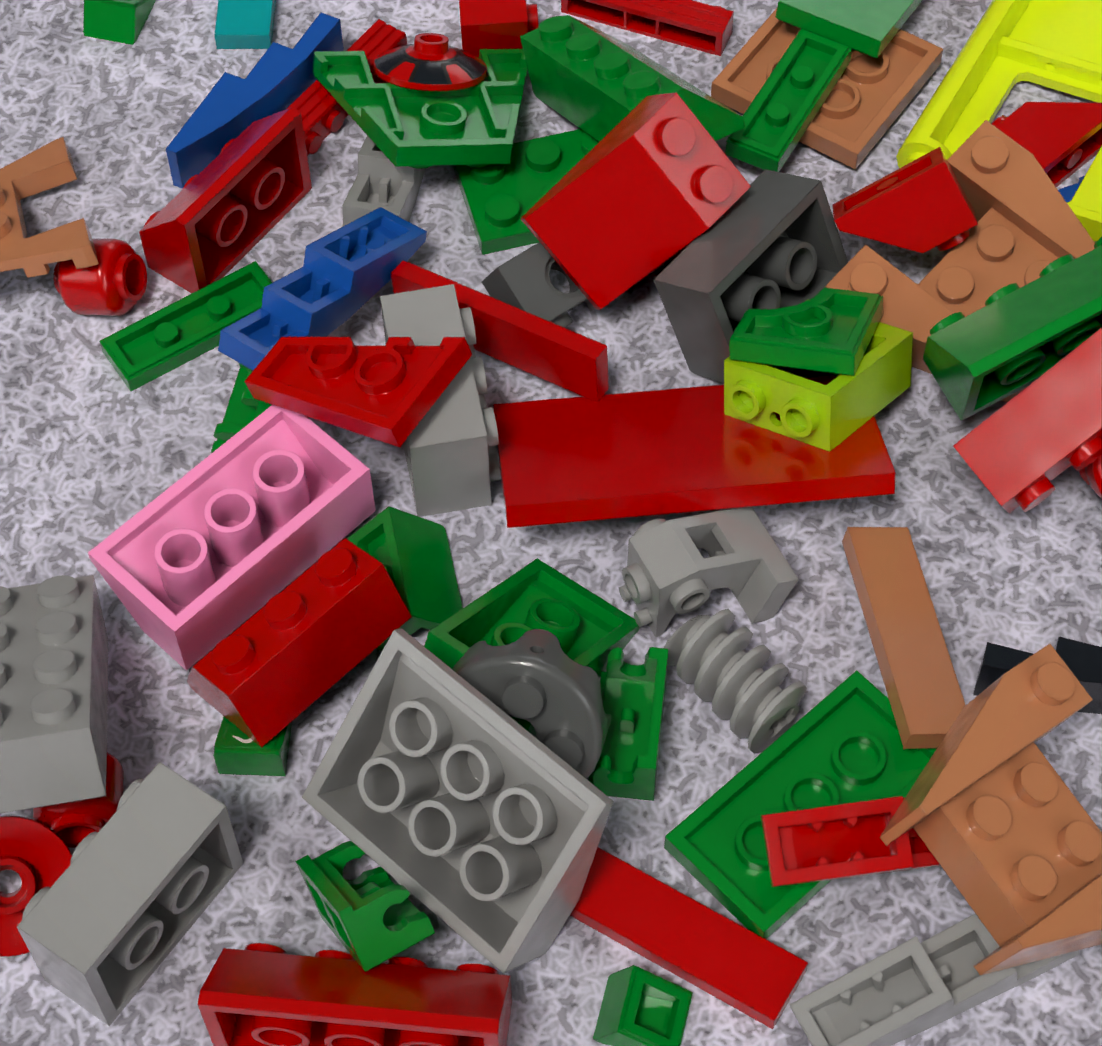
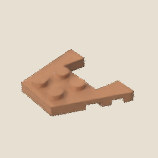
[0,137,99,278]

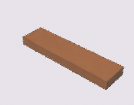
[842,527,966,749]

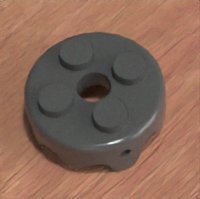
[452,629,611,779]

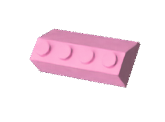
[88,405,376,671]

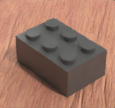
[654,169,848,383]

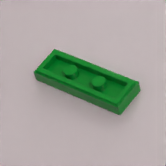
[725,29,852,172]
[99,261,272,391]

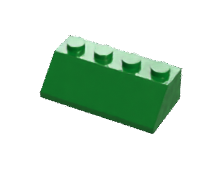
[520,15,745,142]
[923,237,1102,421]

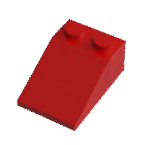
[520,93,751,310]

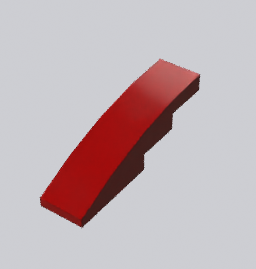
[761,796,941,887]

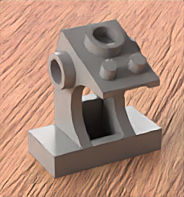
[619,507,799,637]

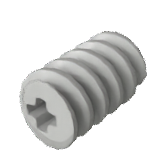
[664,609,807,754]

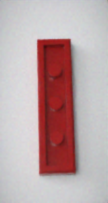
[391,260,609,403]
[570,847,808,1029]

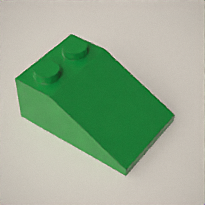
[424,558,640,735]

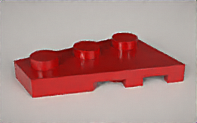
[244,337,472,448]

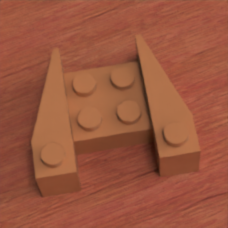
[825,120,1095,402]
[880,644,1102,975]

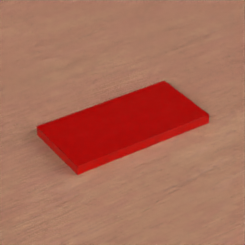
[493,375,896,528]

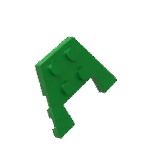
[313,49,528,169]

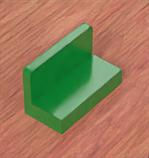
[347,506,463,651]

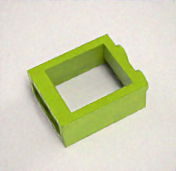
[724,299,913,452]

